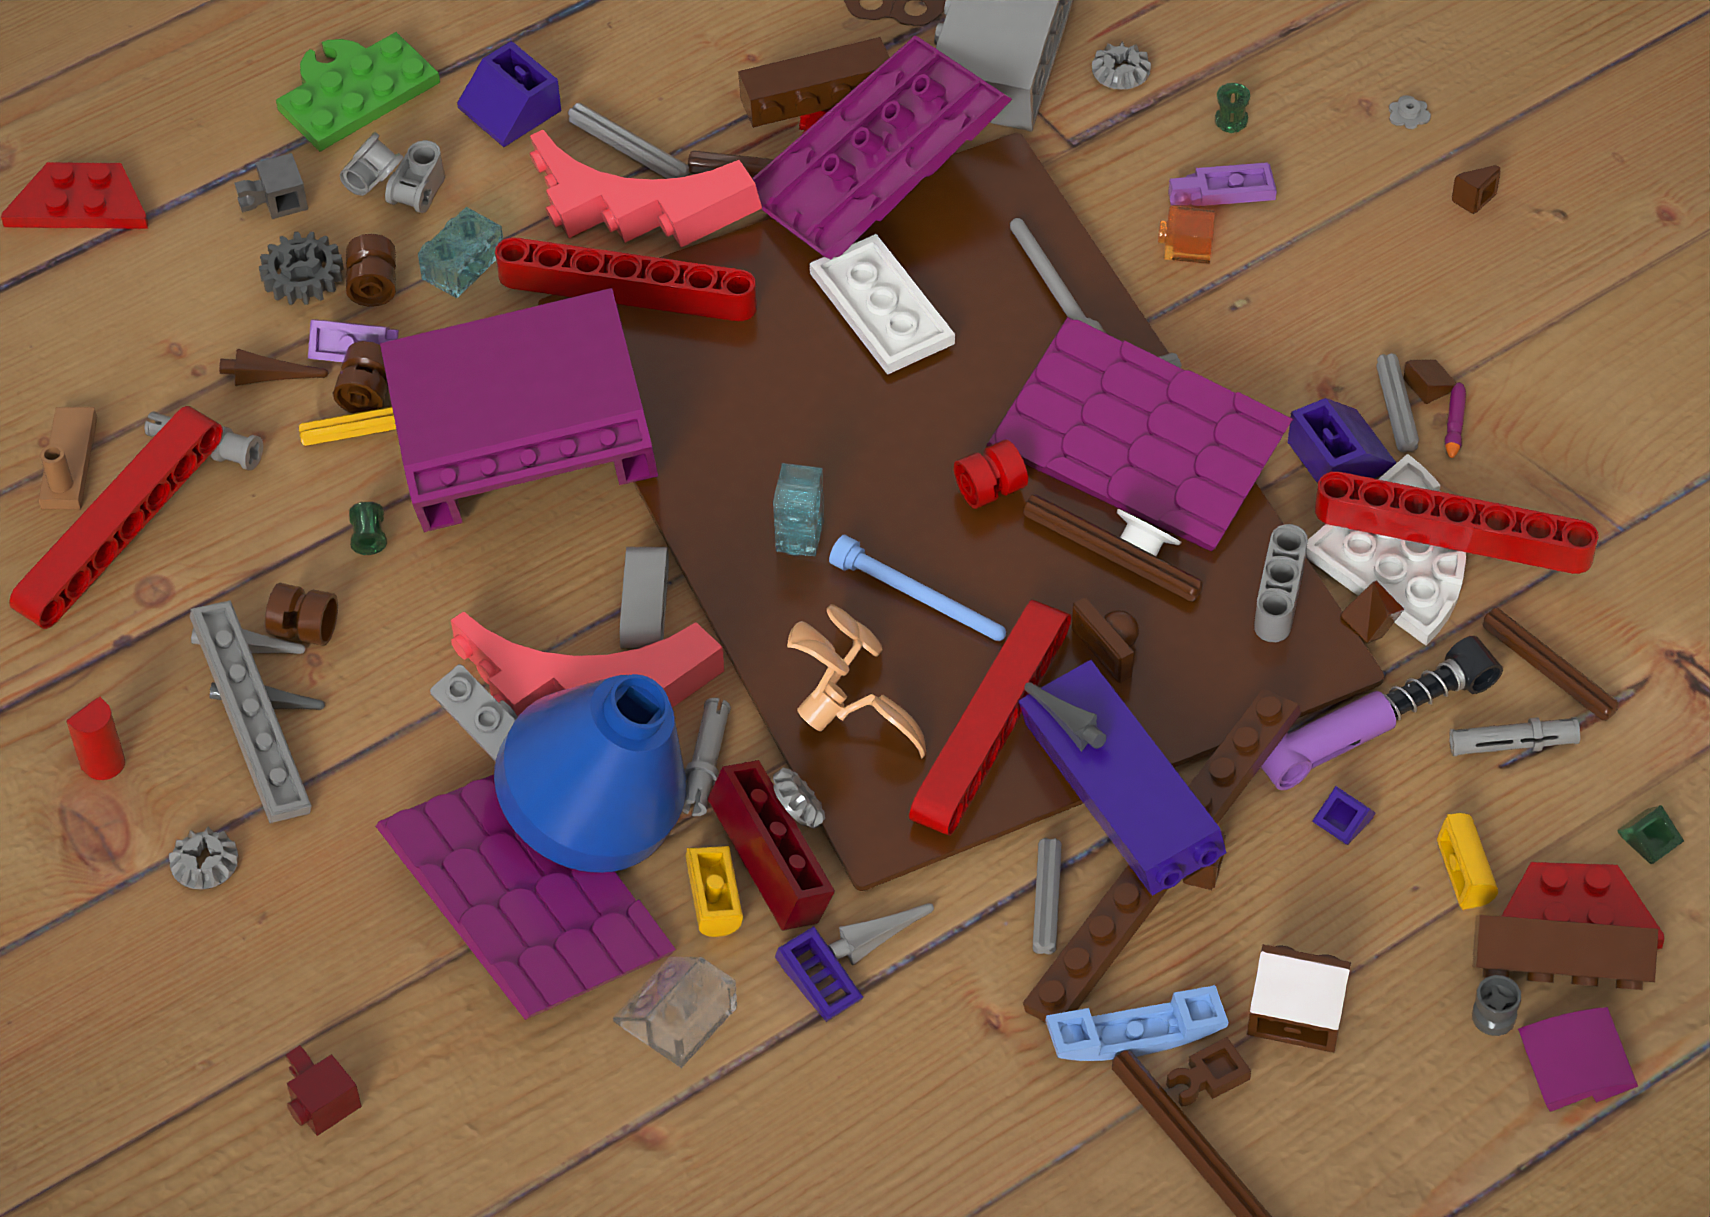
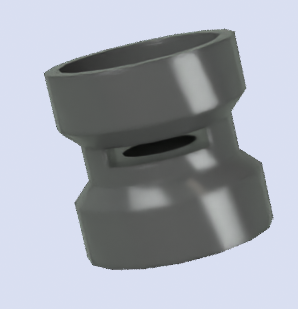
[1472,975,1521,1036]

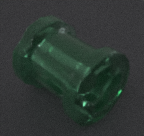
[1215,83,1250,133]
[349,502,387,555]

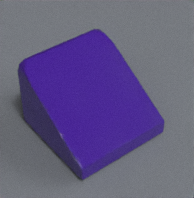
[1312,786,1376,845]

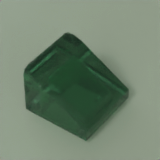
[1617,805,1684,864]

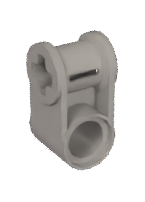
[340,132,403,196]
[385,140,445,214]

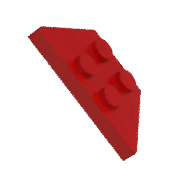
[1,162,148,229]
[1502,862,1665,949]

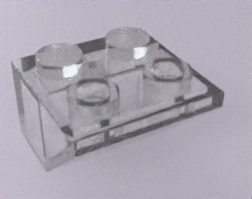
[613,957,737,1068]

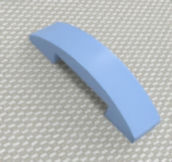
[1045,985,1229,1061]

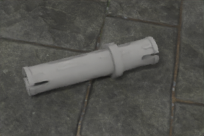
[682,698,731,816]
[1449,717,1580,756]

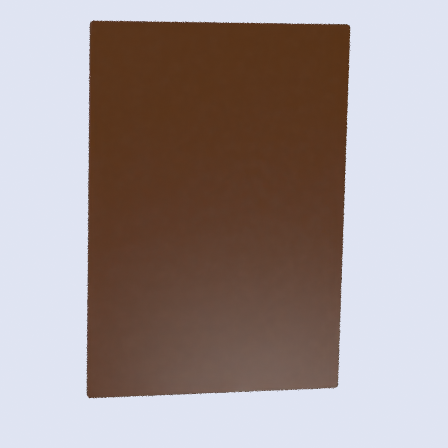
[538,133,1384,891]

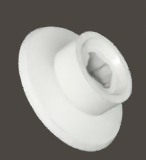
[1117,509,1182,556]

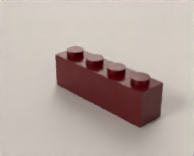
[708,760,835,931]

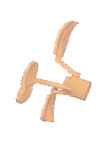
[787,604,926,759]

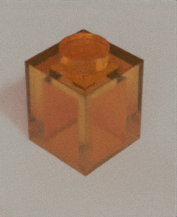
[1158,206,1215,264]

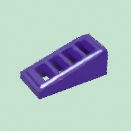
[775,926,863,1022]

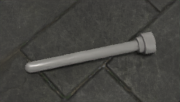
[1010,218,1106,333]

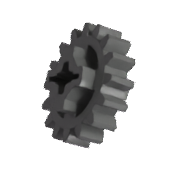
[259,232,344,305]

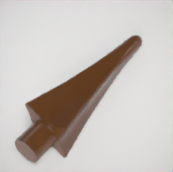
[219,349,329,386]

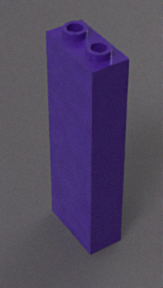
[1018,660,1227,896]

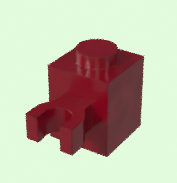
[285,1045,362,1136]

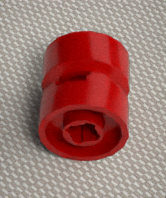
[953,439,1028,509]

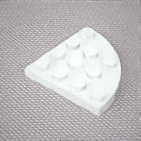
[1306,454,1466,645]

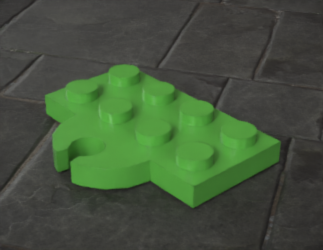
[276,32,440,152]

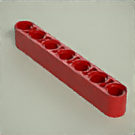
[495,238,757,321]
[9,406,223,629]
[1315,471,1599,574]
[909,599,1072,836]

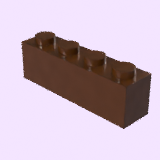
[738,37,890,128]
[1472,915,1658,990]

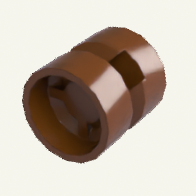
[346,234,396,307]
[333,341,388,413]
[265,583,338,646]

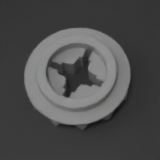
[1092,41,1151,90]
[773,767,825,829]
[169,827,238,889]

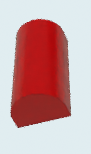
[66,697,125,780]

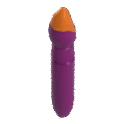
[1444,382,1466,458]

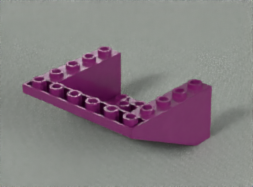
[380,288,658,532]

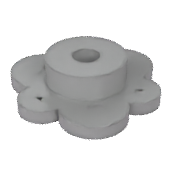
[1389,95,1431,129]

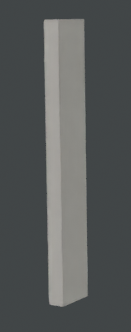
[190,600,312,823]

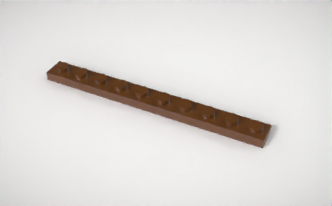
[1023,688,1301,1023]

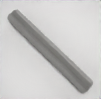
[568,103,690,178]

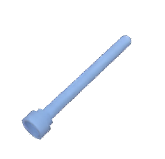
[829,534,1006,641]

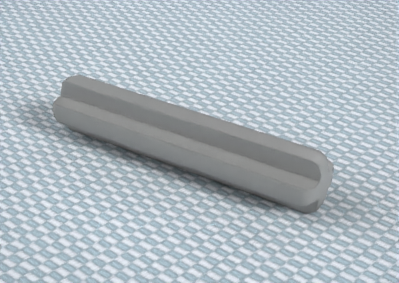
[1376,353,1419,453]
[1033,838,1062,955]

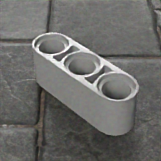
[1254,524,1308,642]
[620,547,669,649]

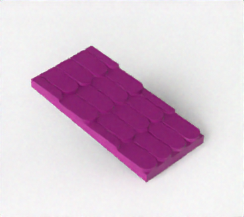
[752,35,1012,260]
[986,317,1293,551]
[375,774,676,1020]

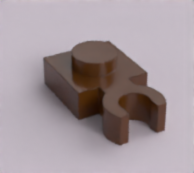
[1166,1037,1251,1106]

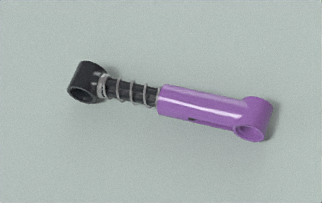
[1261,636,1503,790]

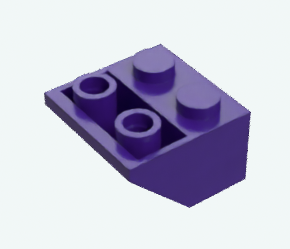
[457,41,561,147]
[1288,398,1396,483]

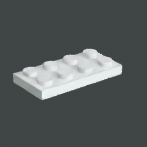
[810,234,955,375]

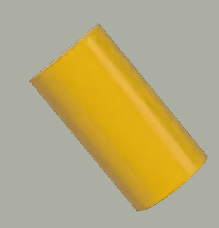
[1437,813,1499,910]
[685,846,743,937]

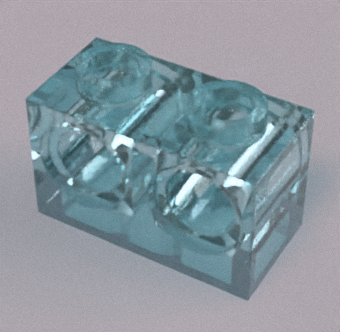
[418,207,503,298]
[773,463,824,556]

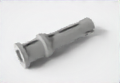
[144,411,263,471]

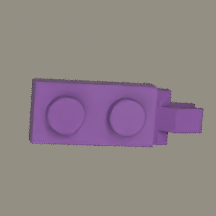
[1168,162,1277,206]
[308,319,399,362]

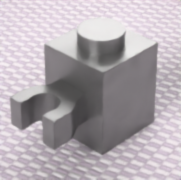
[234,153,308,219]

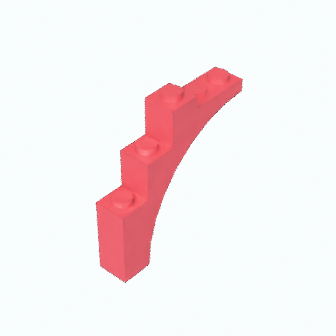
[530,130,762,248]
[451,612,724,716]

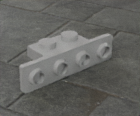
[430,664,518,762]

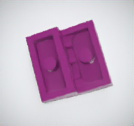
[1518,1007,1638,1112]

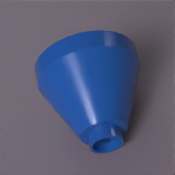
[494,674,686,873]

